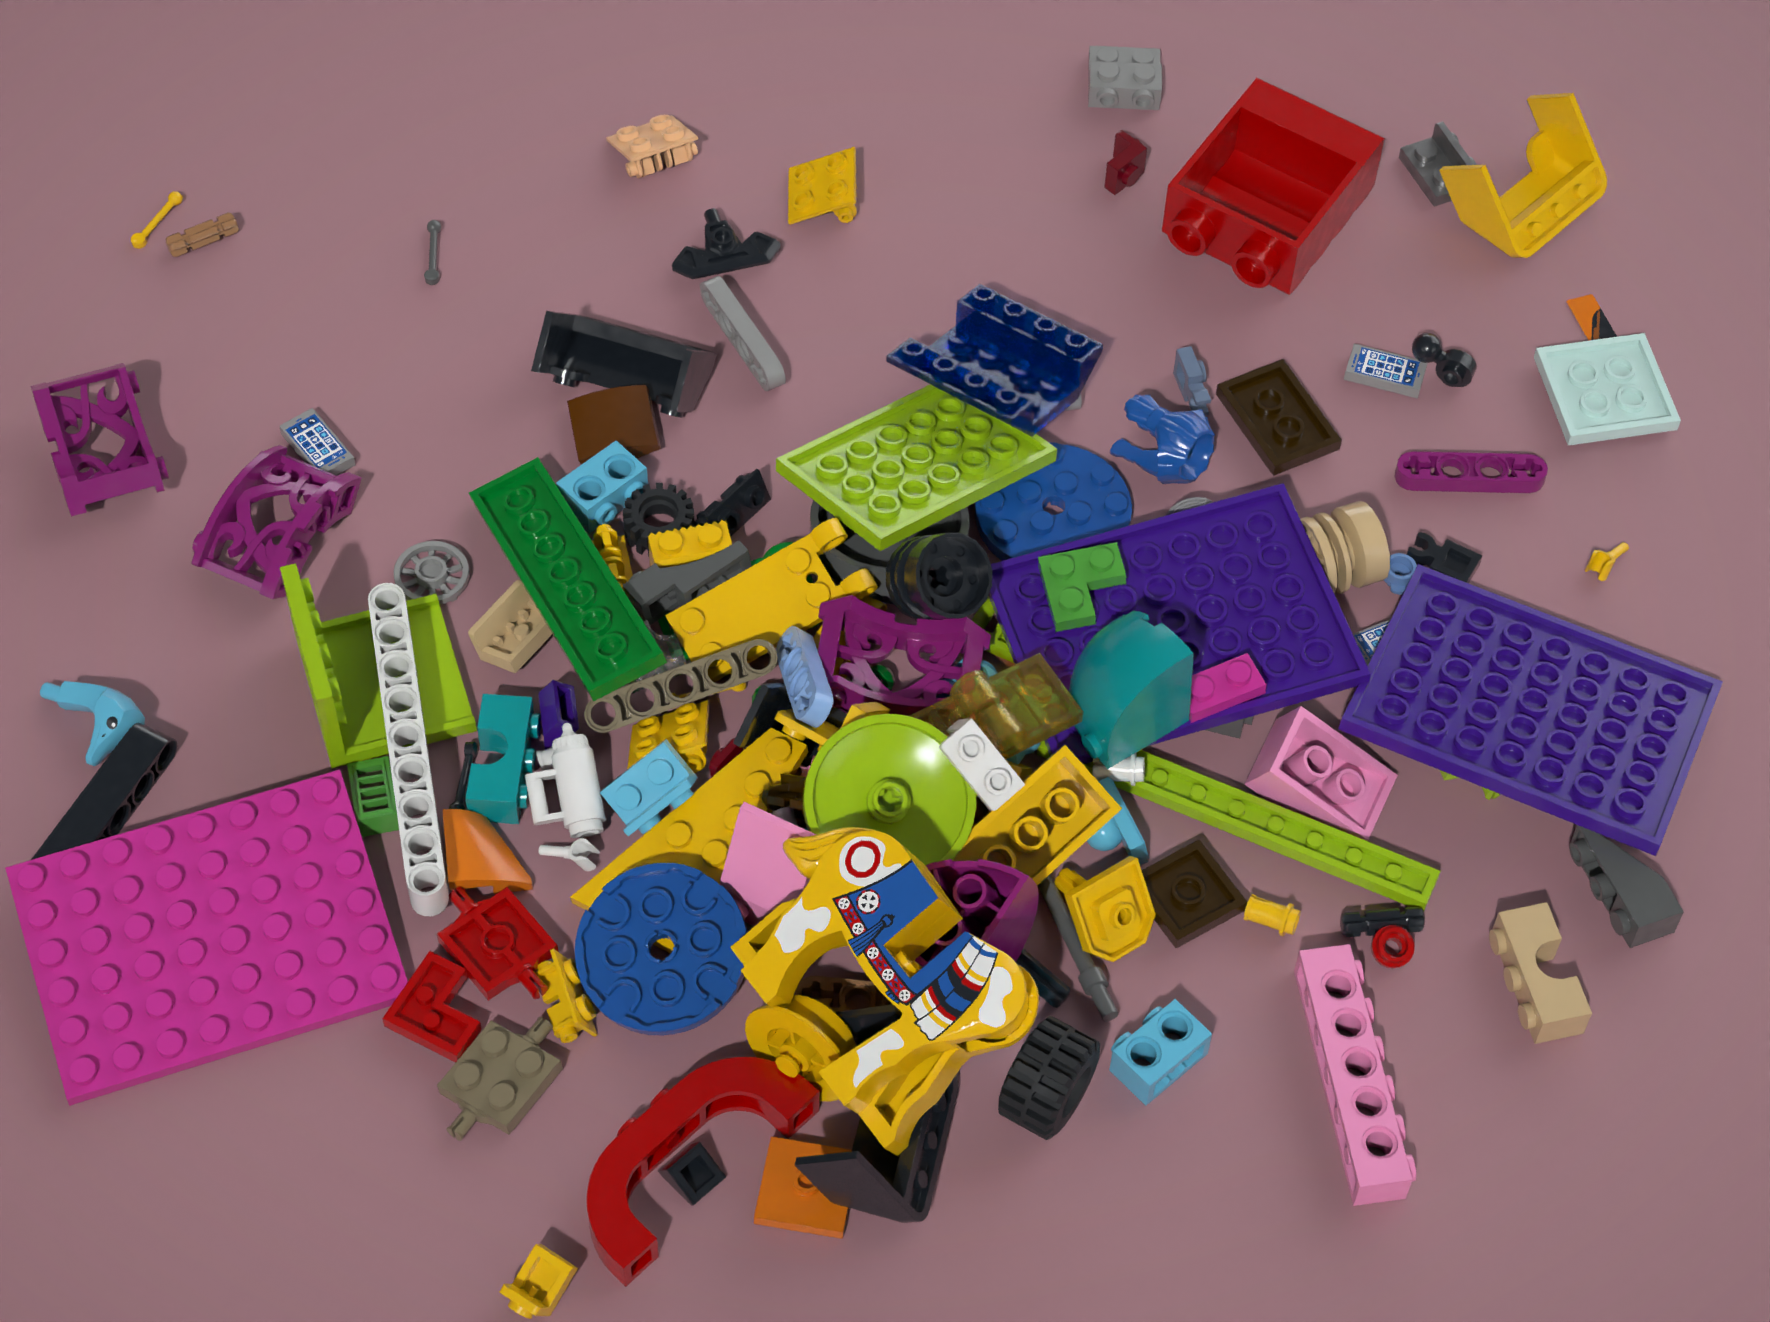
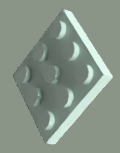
[1534,333,1681,446]

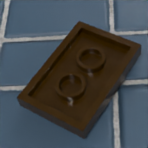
[1216,359,1342,476]

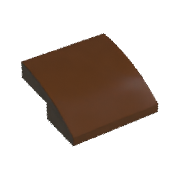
[567,385,661,465]

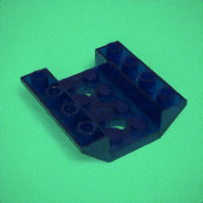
[886,284,1103,437]

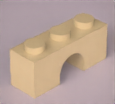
[1489,902,1592,1044]

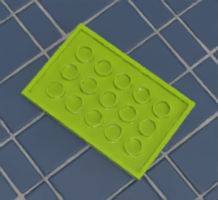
[776,374,1057,551]

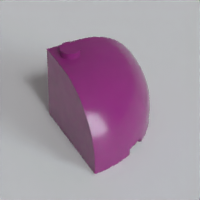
[915,859,1039,968]

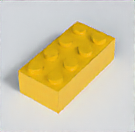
[953,745,1122,885]

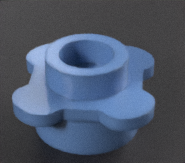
[1384,553,1417,595]

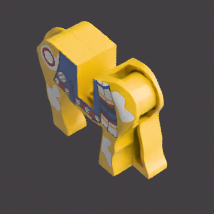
[730,827,1039,1156]

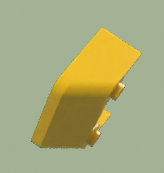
[1439,93,1607,258]

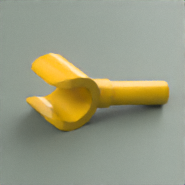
[1585,542,1629,581]

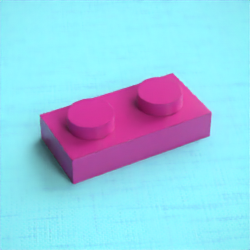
[1189,653,1267,723]

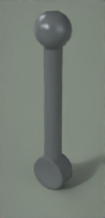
[424,220,442,285]

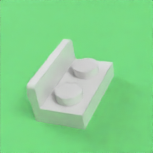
[939,718,1025,811]

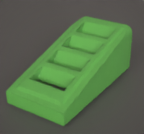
[347,756,399,837]

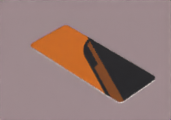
[1566,294,1617,341]

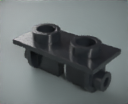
[694,469,771,537]

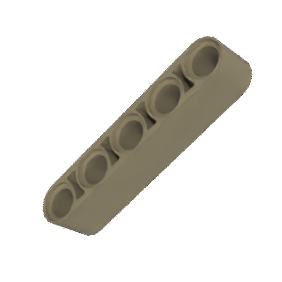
[584,639,778,733]

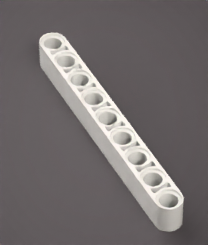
[368,583,449,916]

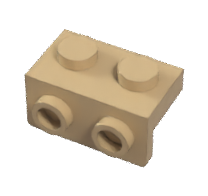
[468,580,552,673]

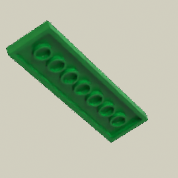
[469,457,667,702]

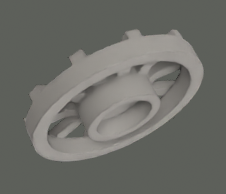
[394,541,469,605]

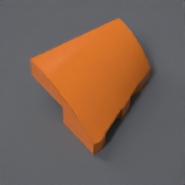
[442,809,533,894]

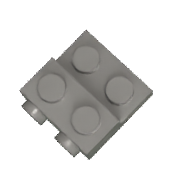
[1088,46,1162,110]

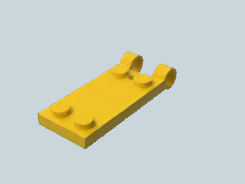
[665,518,878,683]

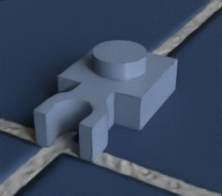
[1173,346,1211,416]

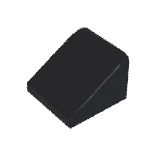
[658,1142,726,1206]

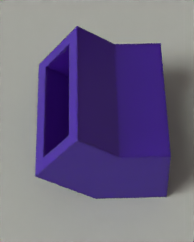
[538,680,579,750]

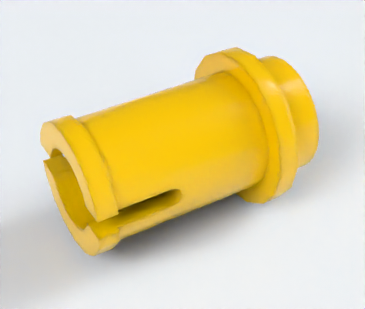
[1243,894,1301,936]

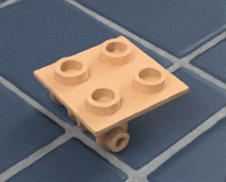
[606,115,698,178]

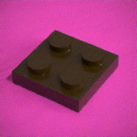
[1142,839,1247,948]

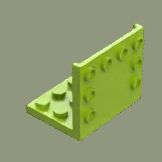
[280,563,477,769]

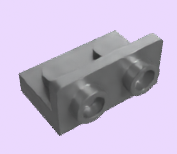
[1399,121,1477,207]

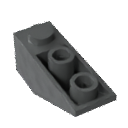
[1569,825,1684,948]

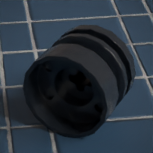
[886,533,992,620]

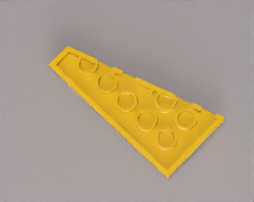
[570,728,808,954]

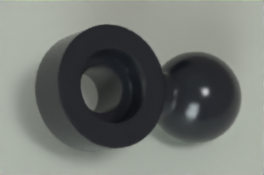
[1412,333,1477,387]

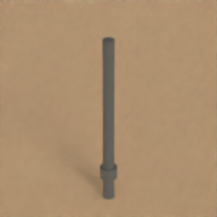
[1037,874,1119,1022]

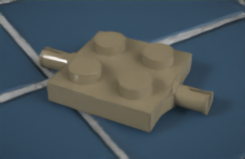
[437,1017,563,1141]

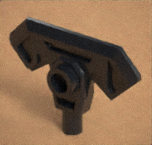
[672,208,781,280]

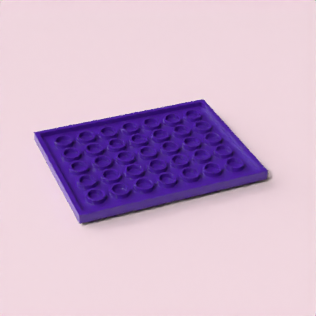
[988,483,1371,764]
[1338,564,1723,856]

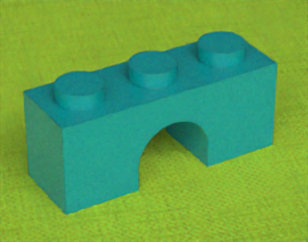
[465,694,541,824]

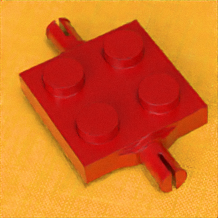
[437,886,559,1001]

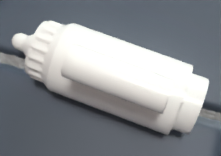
[525,723,606,838]

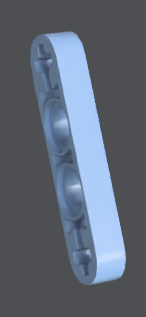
[776,626,833,728]

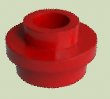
[1371,925,1415,969]

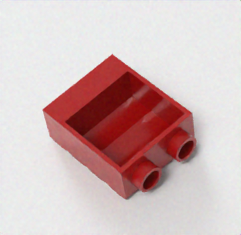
[1162,77,1385,295]

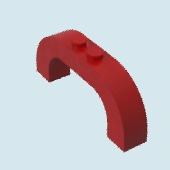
[587,1057,820,1287]

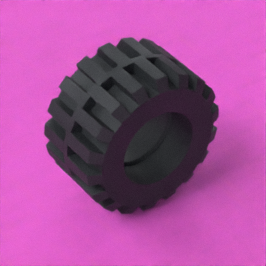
[998,1016,1100,1140]

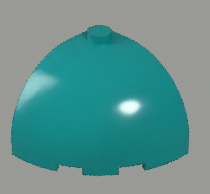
[1069,611,1193,769]

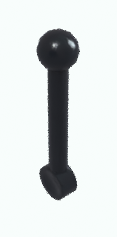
[448,742,478,810]

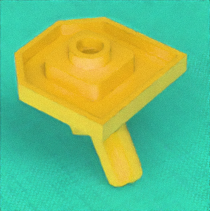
[1054,856,1156,962]

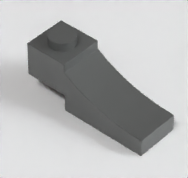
[623,540,752,627]

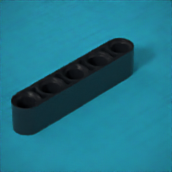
[31,723,177,860]

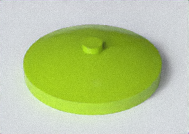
[803,714,976,865]

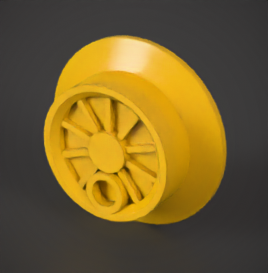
[745,995,856,1102]

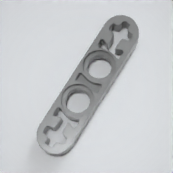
[700,276,786,391]

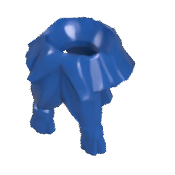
[1110,395,1215,484]

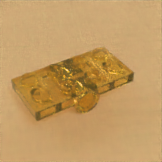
[910,653,1083,759]

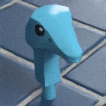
[40,681,145,766]

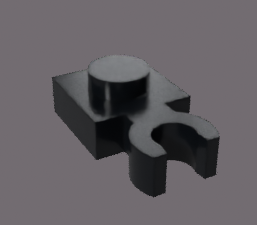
[1407,532,1483,583]

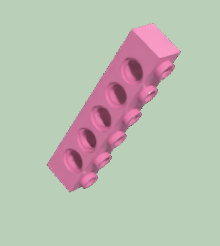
[1294,944,1416,1206]

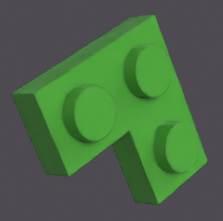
[1038,542,1126,632]

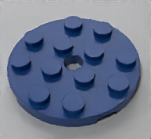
[975,442,1132,561]
[575,863,747,1036]

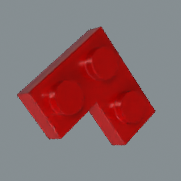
[382,951,482,1063]

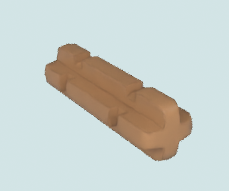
[165,212,239,257]

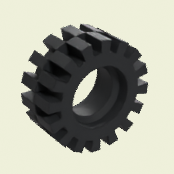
[623,483,695,557]

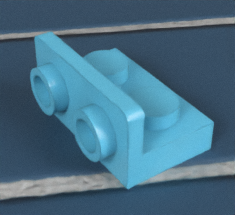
[600,739,698,836]

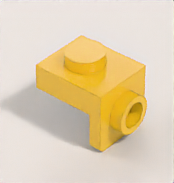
[499,1244,578,1319]

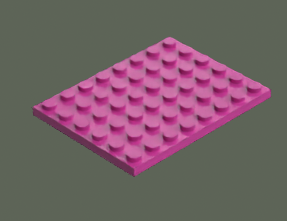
[5,770,408,1106]

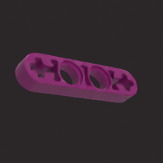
[1394,451,1548,493]

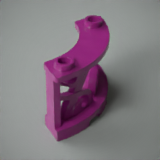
[30,363,169,517]
[191,445,362,599]
[818,595,991,729]

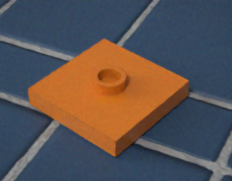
[754,1136,852,1239]

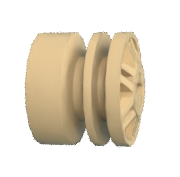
[1300,501,1390,594]

